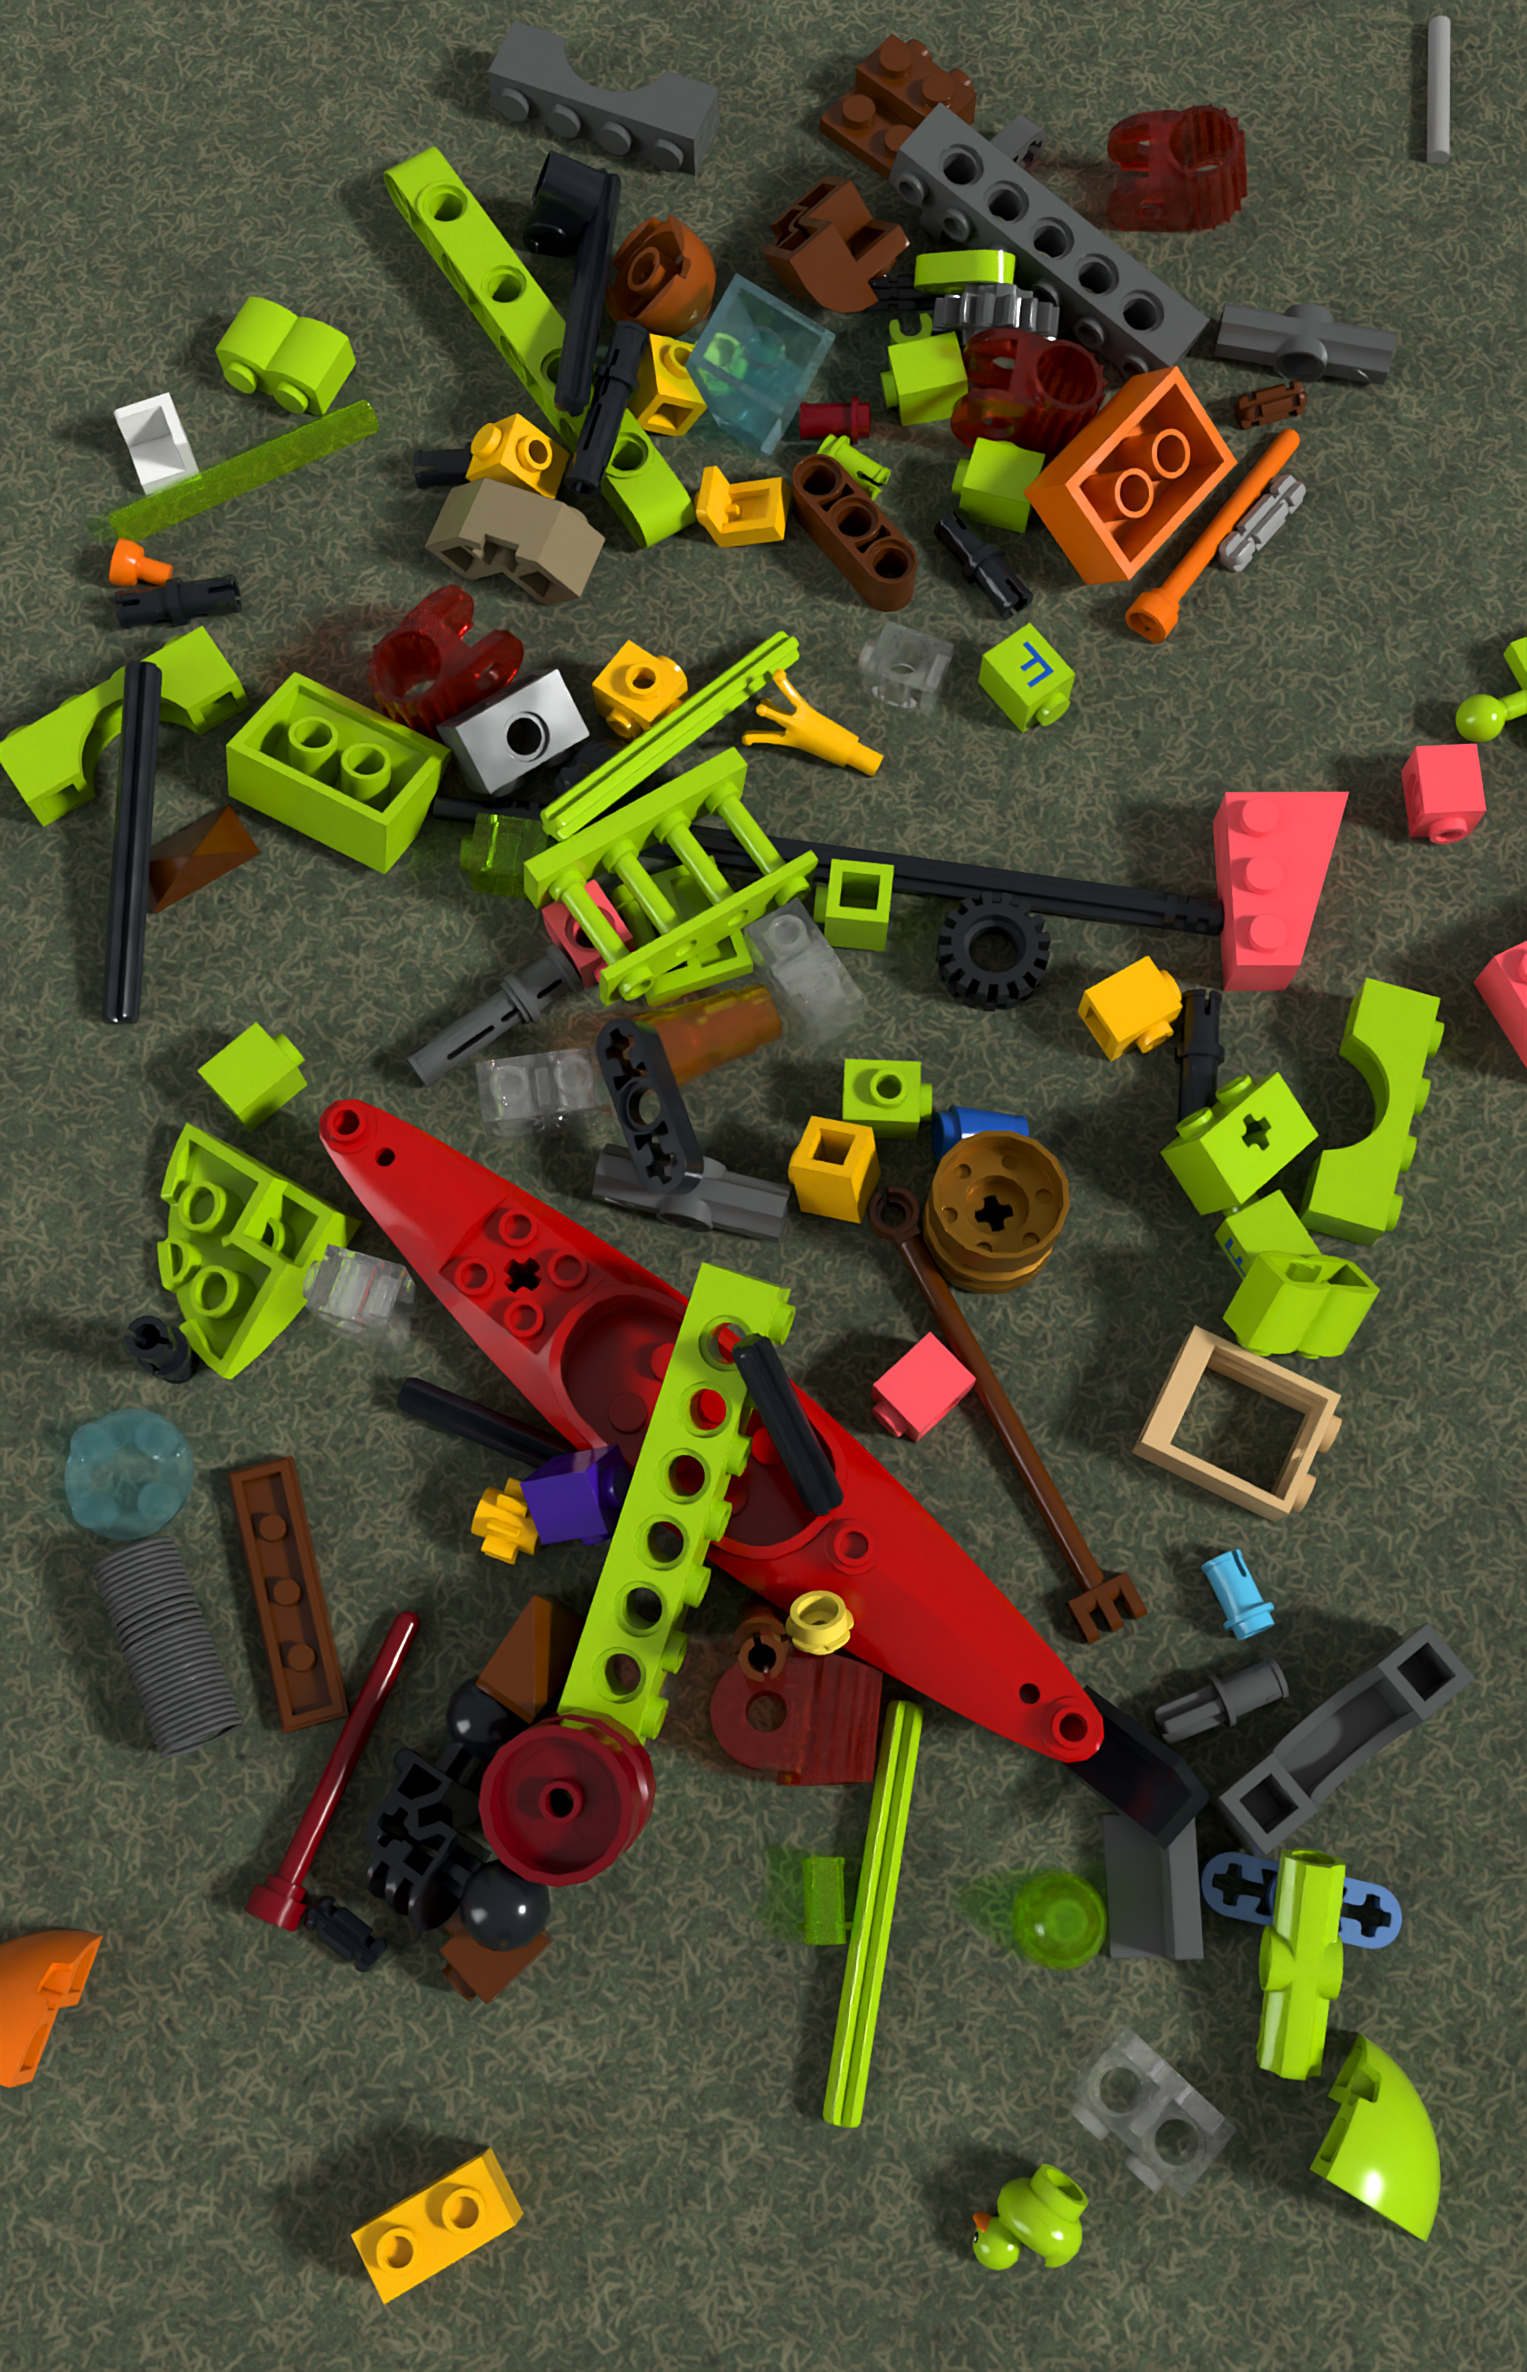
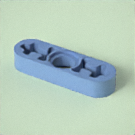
[1198,1852,1402,1949]

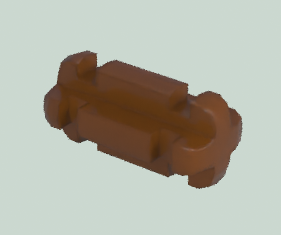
[1234,380,1307,430]

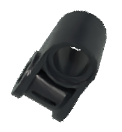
[522,150,605,258]

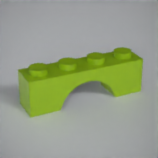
[0,626,251,827]
[1298,977,1444,1247]

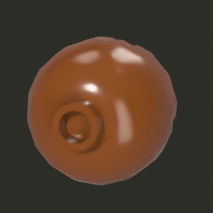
[605,215,716,339]

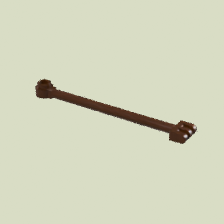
[868,1186,1147,1645]

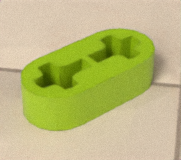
[914,250,1016,295]

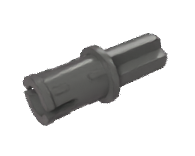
[1152,1656,1289,1744]

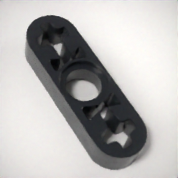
[596,1018,704,1195]

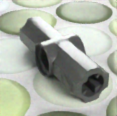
[1214,303,1396,385]
[592,1143,792,1243]

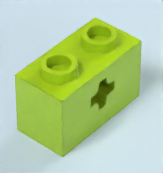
[1160,1072,1319,1216]

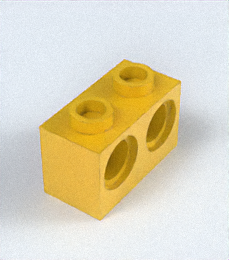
[351,2147,524,2305]

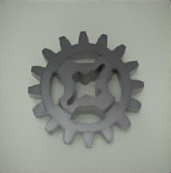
[933,282,1060,356]

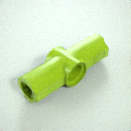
[1256,1847,1346,2081]

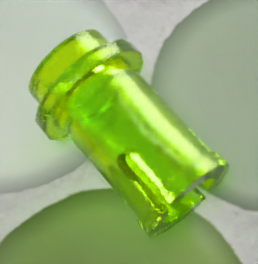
[797,1857,853,1946]

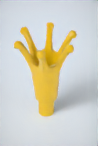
[742,669,884,777]

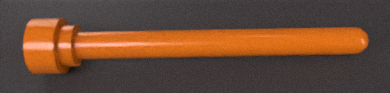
[1125,429,1300,644]

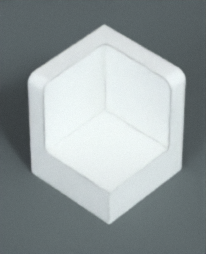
[114,392,201,496]

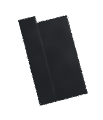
[1062,1685,1211,1850]

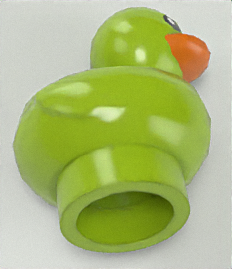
[973,2164,1088,2271]

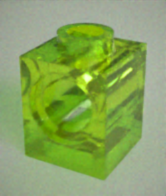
[460,813,555,899]

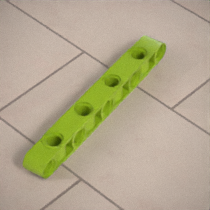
[383,146,696,550]

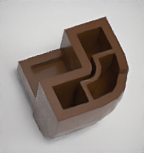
[759,175,910,313]

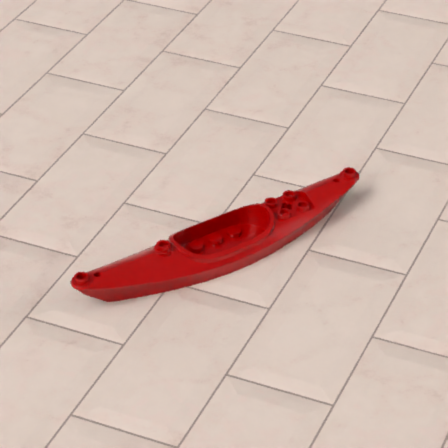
[319,1099,1104,1763]

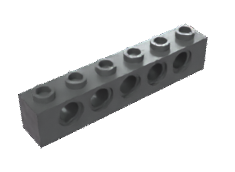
[888,102,1210,381]

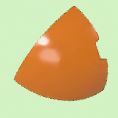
[0,1929,103,2088]

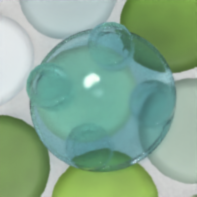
[64,1409,194,1540]

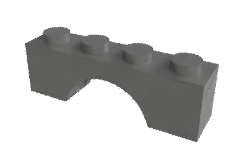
[487,21,720,175]
[1207,1622,1475,1856]

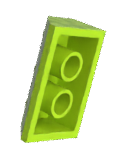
[226,672,451,875]

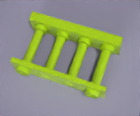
[524,746,818,1007]

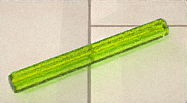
[109,400,379,542]

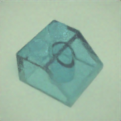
[685,273,837,458]

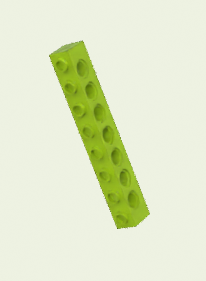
[557,1262,795,1802]

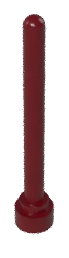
[244,1610,420,1932]

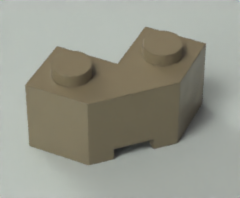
[425,477,606,605]

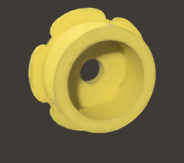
[786,1590,854,1655]

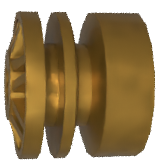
[921,1131,1070,1294]

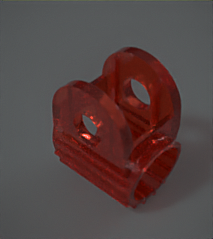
[1107,104,1248,232]
[950,328,1108,469]
[366,585,524,744]
[710,1646,883,1787]

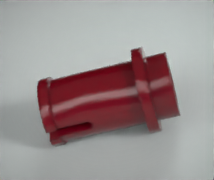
[799,396,871,445]

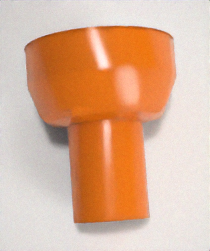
[109,537,173,587]

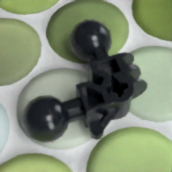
[366,1675,551,1952]

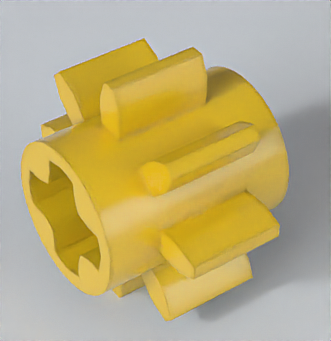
[471,1477,542,1565]

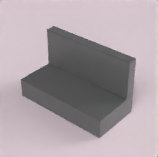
[1102,1814,1204,1960]

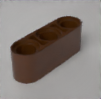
[792,454,917,612]

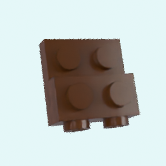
[819,34,977,180]

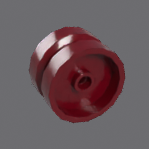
[478,1708,656,1888]

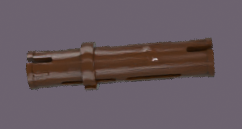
[733,1594,789,1682]

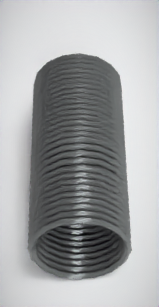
[91,1536,245,1759]

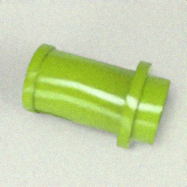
[817,434,891,501]

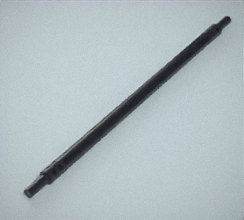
[433,795,1224,937]

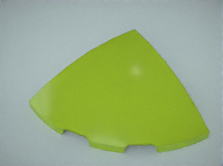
[157,1122,362,1380]

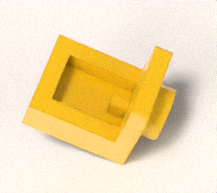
[694,466,792,548]

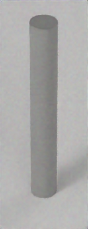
[1427,16,1451,164]

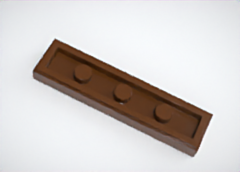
[227,1456,351,1734]

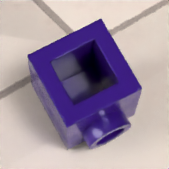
[520,1444,633,1545]

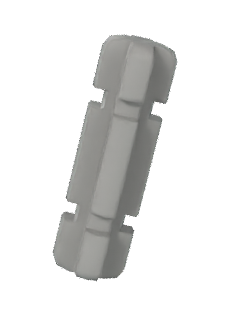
[1216,474,1306,573]

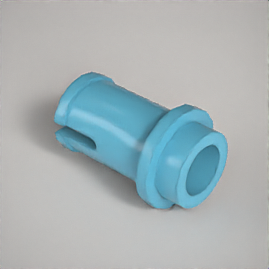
[1201,1549,1275,1641]

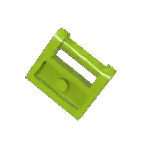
[609,855,753,1007]

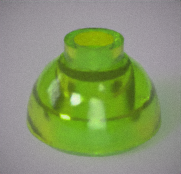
[1011,1870,1108,1971]

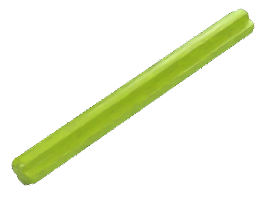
[540,631,800,842]
[823,1699,924,2128]

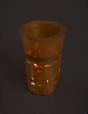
[634,983,782,1088]

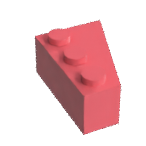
[1213,792,1349,991]

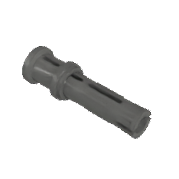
[404,942,584,1088]

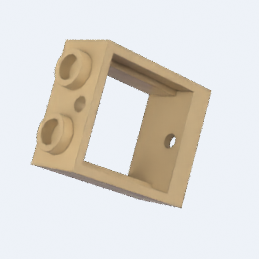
[1132,1325,1342,1523]

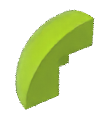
[1310,2033,1441,2243]

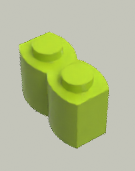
[215,297,356,416]
[1223,1251,1380,1359]

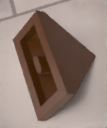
[147,804,260,914]
[475,1594,587,1724]

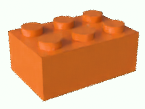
[1023,366,1238,585]

